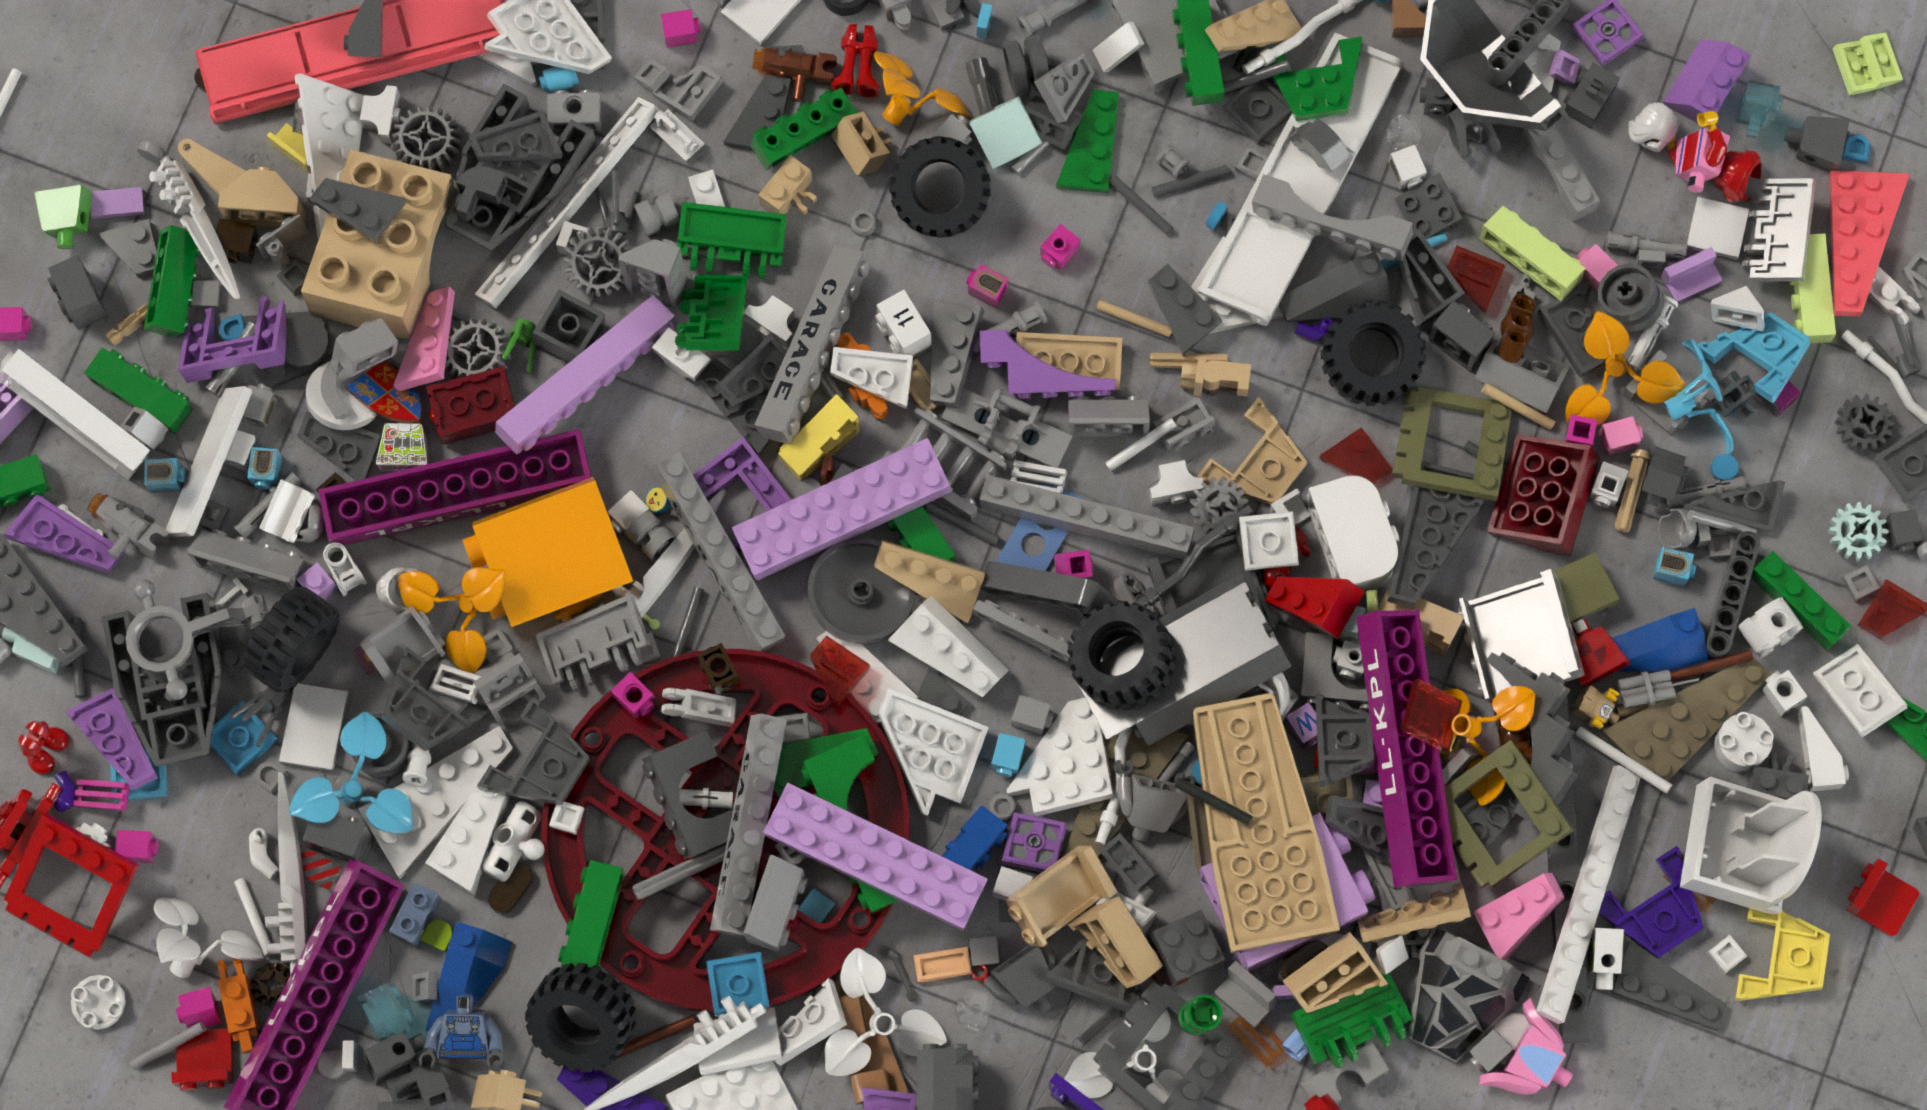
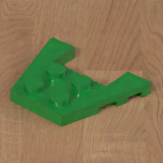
[1261,36,1363,121]

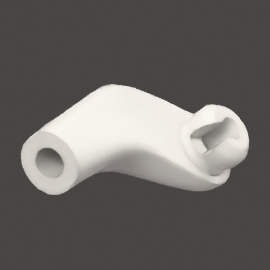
[249,828,279,880]

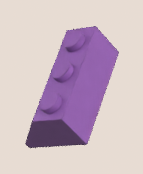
[1663,39,1751,128]

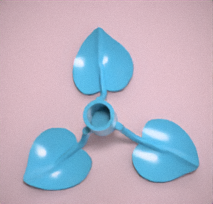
[1664,338,1734,455]
[289,712,413,834]

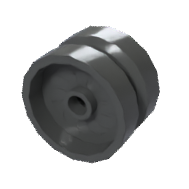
[1002,35,1050,98]
[1597,263,1664,332]
[352,713,413,780]

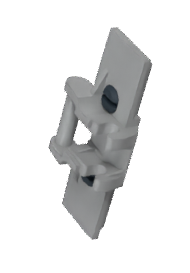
[941,388,1073,468]

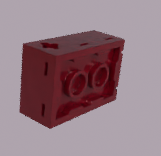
[426,366,515,445]

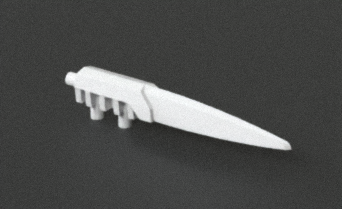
[149,155,240,299]
[599,488,725,618]
[265,772,308,975]
[584,996,766,1110]

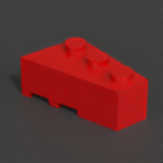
[1265,577,1364,639]

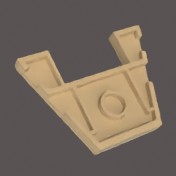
[1197,397,1308,505]

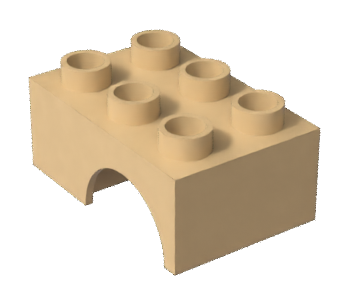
[301,149,455,340]

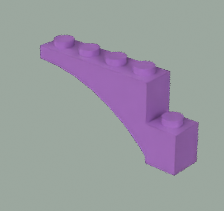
[980,329,1116,399]

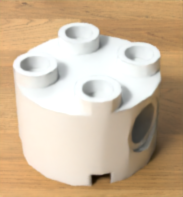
[1737,597,1803,659]
[1714,712,1774,772]

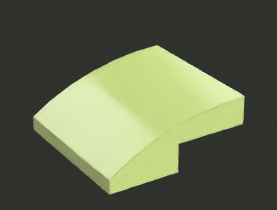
[1832,32,1903,96]

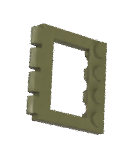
[1392,386,1512,501]
[1444,740,1574,888]

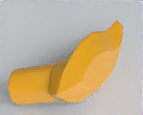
[555,594,602,622]

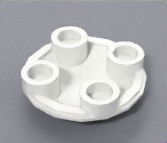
[71,975,126,1030]

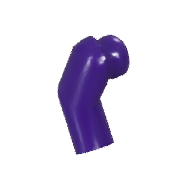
[1294,318,1334,342]
[54,771,77,812]

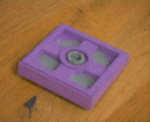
[1571,0,1645,67]
[1002,812,1067,872]

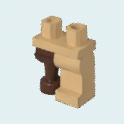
[1180,357,1251,397]

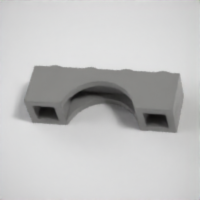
[1521,124,1600,223]

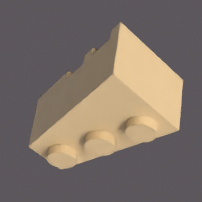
[1283,932,1388,1013]

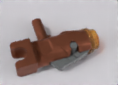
[753,45,837,102]

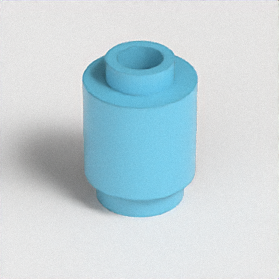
[539,66,579,94]

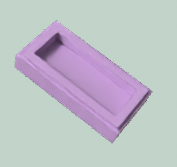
[91,187,145,219]

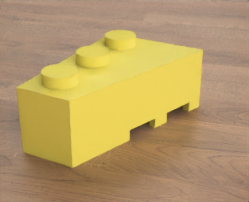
[778,394,860,482]

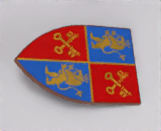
[345,360,421,423]

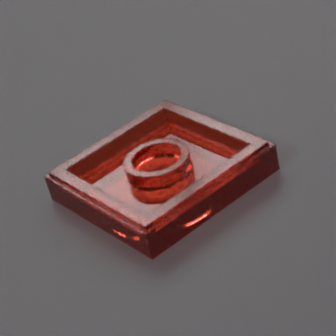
[1401,679,1462,752]

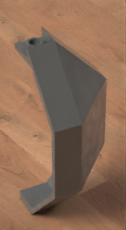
[1420,0,1567,131]

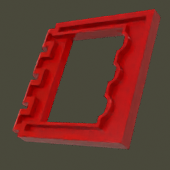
[4,813,139,957]

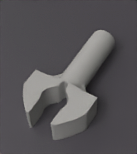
[1507,273,1536,304]

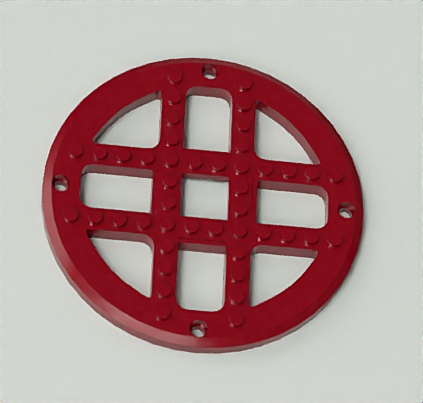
[541,649,910,1013]

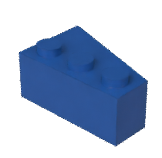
[942,805,1008,872]

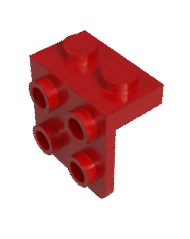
[1846,858,1919,937]
[171,1029,233,1091]

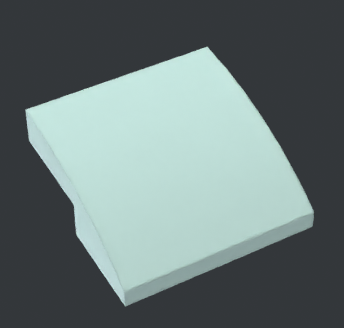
[970,96,1042,169]

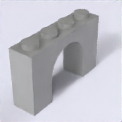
[1299,632,1369,712]

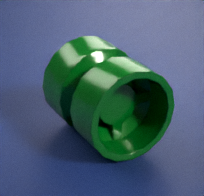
[1178,994,1223,1036]

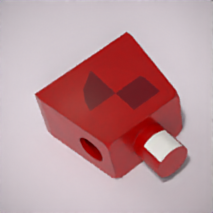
[1572,619,1631,687]

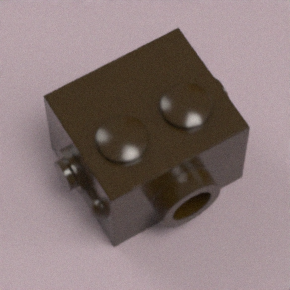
[216,219,258,264]
[697,643,741,695]

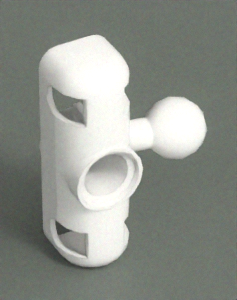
[482,801,545,882]

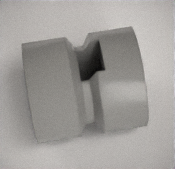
[633,191,680,236]
[625,510,676,561]

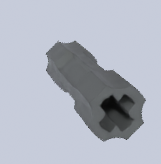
[966,57,998,116]

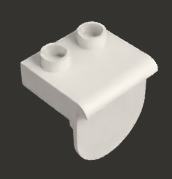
[1680,777,1822,914]

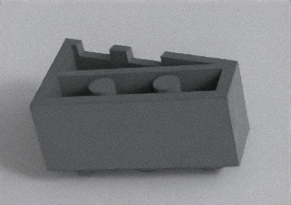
[1396,229,1465,327]

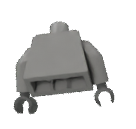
[1114,760,1195,841]

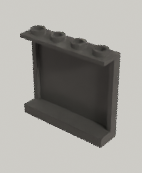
[1146,529,1278,632]

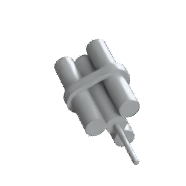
[1618,670,1699,708]

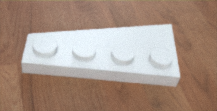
[817,631,920,726]

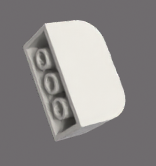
[1305,476,1399,593]

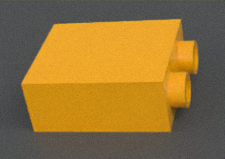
[462,477,633,627]

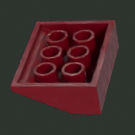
[1487,434,1600,556]

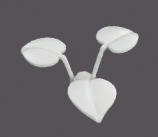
[154,897,265,978]
[825,948,947,1076]
[1064,998,1183,1104]

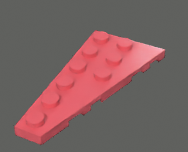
[1829,170,1910,317]

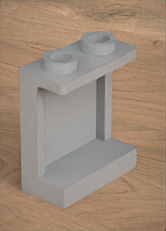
[359,606,446,689]

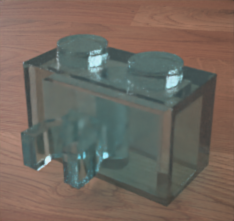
[1736,80,1783,138]

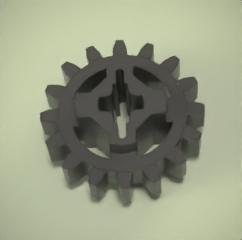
[1834,394,1895,453]

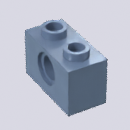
[389,883,442,948]

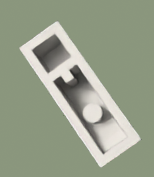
[1797,706,1849,792]

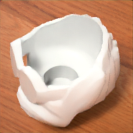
[1628,102,1678,153]
[376,567,418,613]

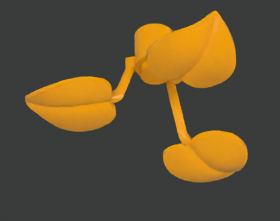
[874,51,972,126]
[1565,311,1685,426]
[398,567,505,674]
[1431,686,1535,806]

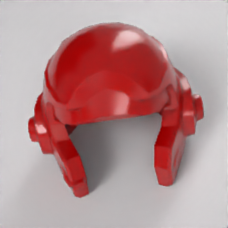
[1712,150,1762,202]

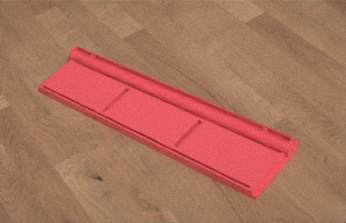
[195,0,505,124]

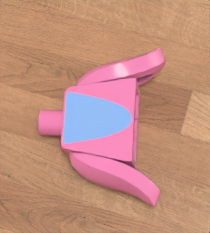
[1479,997,1573,1095]

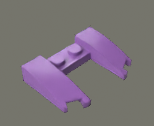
[178,297,287,383]
[693,437,791,551]

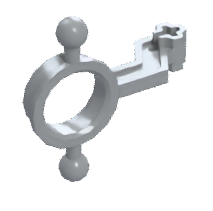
[126,580,268,700]

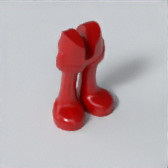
[831,24,880,98]
[18,721,69,775]

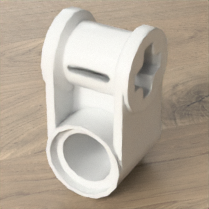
[323,542,367,596]

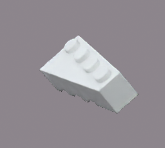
[888,595,1009,697]
[425,776,511,897]

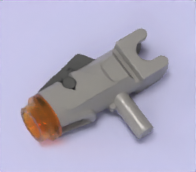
[88,493,170,560]

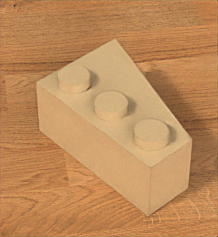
[1378,586,1465,657]
[1068,896,1163,988]

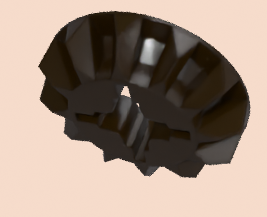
[251,962,290,1006]

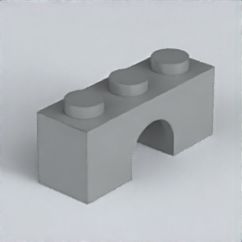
[1299,1041,1389,1104]

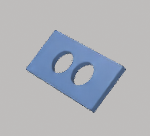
[996,483,1086,571]

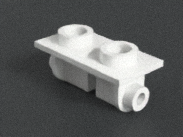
[650,109,705,161]

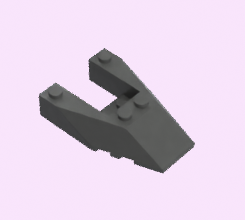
[445,83,596,251]
[102,593,222,767]

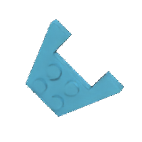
[1698,312,1810,403]

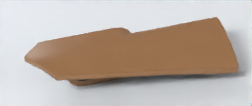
[834,976,908,1105]

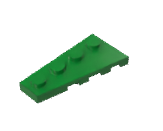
[1056,89,1119,193]
[1884,697,1927,763]
[774,728,878,799]

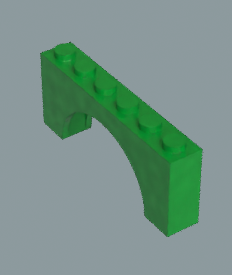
[801,735,899,914]

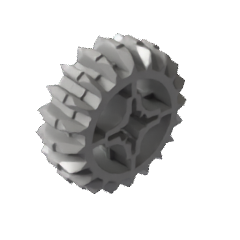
[391,105,462,171]
[563,225,631,297]
[445,317,513,379]

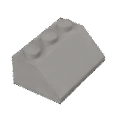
[1474,332,1570,413]
[1068,396,1149,438]
[744,855,807,952]

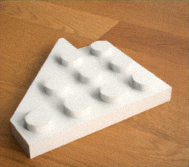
[878,688,989,815]

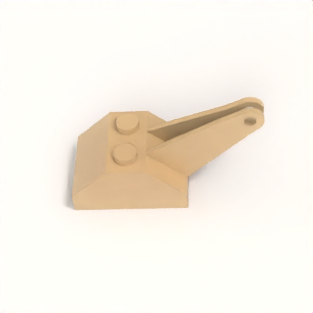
[178,139,307,228]

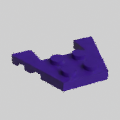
[1598,846,1704,959]

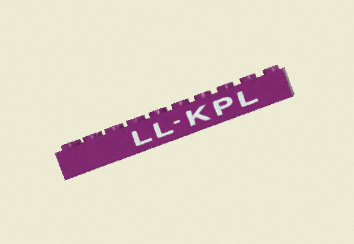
[318,429,592,546]
[1356,610,1457,888]
[223,860,405,1110]

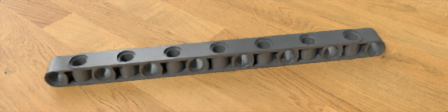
[1547,682,1590,1043]

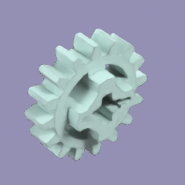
[1828,502,1889,561]

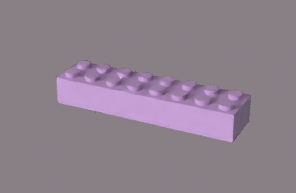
[732,438,952,581]
[763,783,988,931]

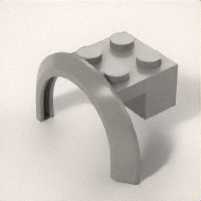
[321,318,406,419]

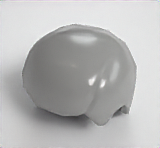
[295,503,325,543]
[1658,508,1697,549]

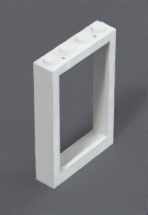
[0,349,150,480]

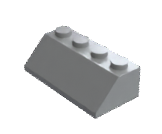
[618,239,688,310]
[187,529,308,593]

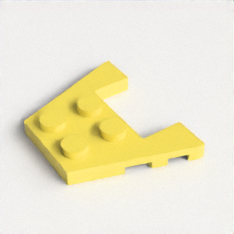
[1735,908,1830,1001]

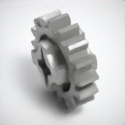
[1190,477,1248,535]

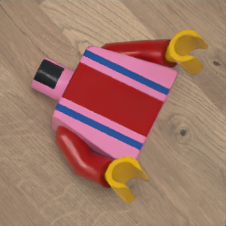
[1655,111,1730,193]

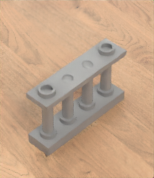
[883,407,1007,522]

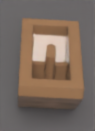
[1391,0,1426,37]

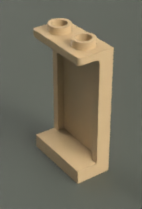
[1005,846,1117,947]

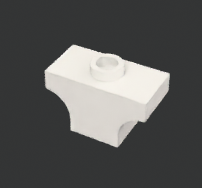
[360,85,401,144]
[744,295,795,349]
[652,327,711,381]
[1149,460,1203,505]

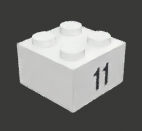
[875,290,932,359]

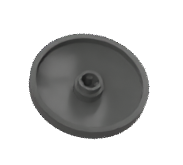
[807,538,915,644]

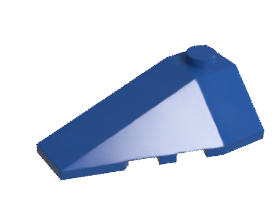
[1612,608,1709,673]
[426,922,513,1031]

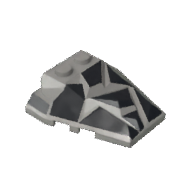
[1407,927,1530,1063]

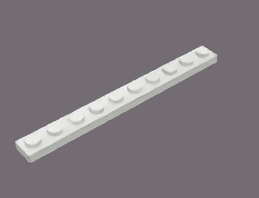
[475,97,659,309]
[1536,765,1641,1024]

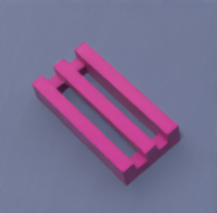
[73,779,130,811]

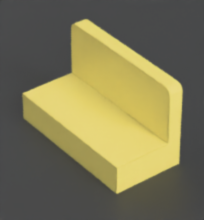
[267,123,311,173]

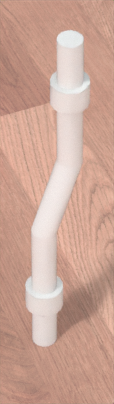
[1242,0,1363,75]
[1841,330,1927,424]
[1095,726,1133,846]

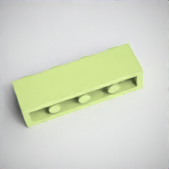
[1479,206,1586,301]
[1789,234,1836,343]

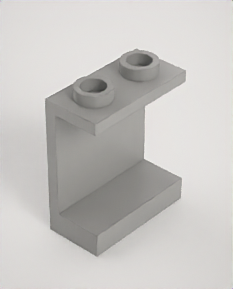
[1622,350,1709,435]

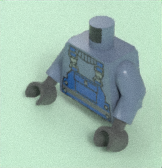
[419,994,506,1070]

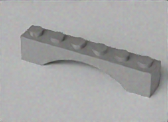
[1252,174,1413,261]

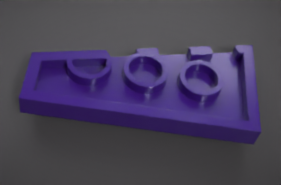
[557,1066,667,1110]

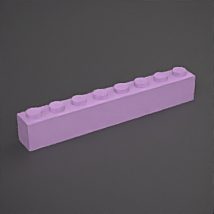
[495,295,675,455]

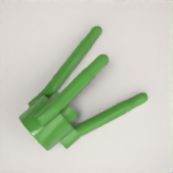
[502,318,536,374]

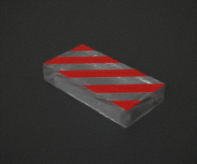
[300,845,343,891]

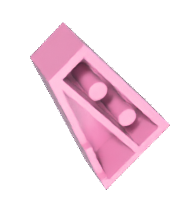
[1473,873,1565,960]

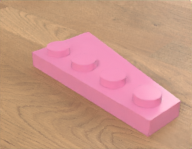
[394,286,455,391]

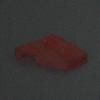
[1447,245,1506,313]
[1319,427,1393,485]
[1857,579,1927,640]
[810,635,870,706]

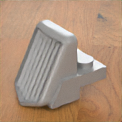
[473,652,546,726]

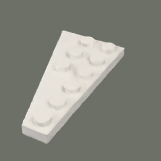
[294,73,364,239]
[359,726,514,879]

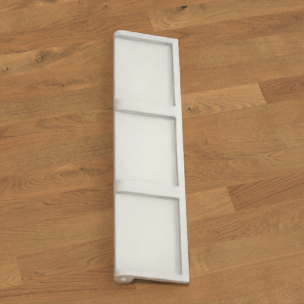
[1198,33,1404,326]

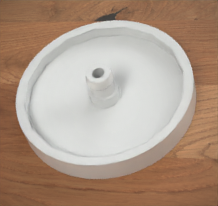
[306,362,377,430]

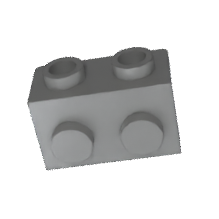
[1153,397,1216,452]

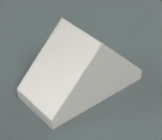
[1711,286,1765,331]

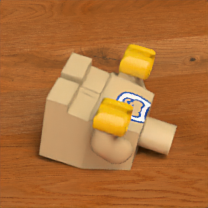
[1570,686,1620,729]

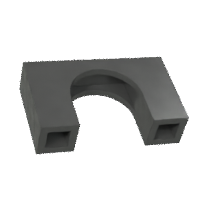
[642,731,733,859]

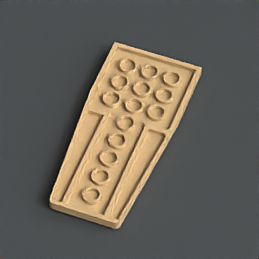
[1193,694,1340,953]

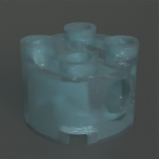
[357,982,414,1043]

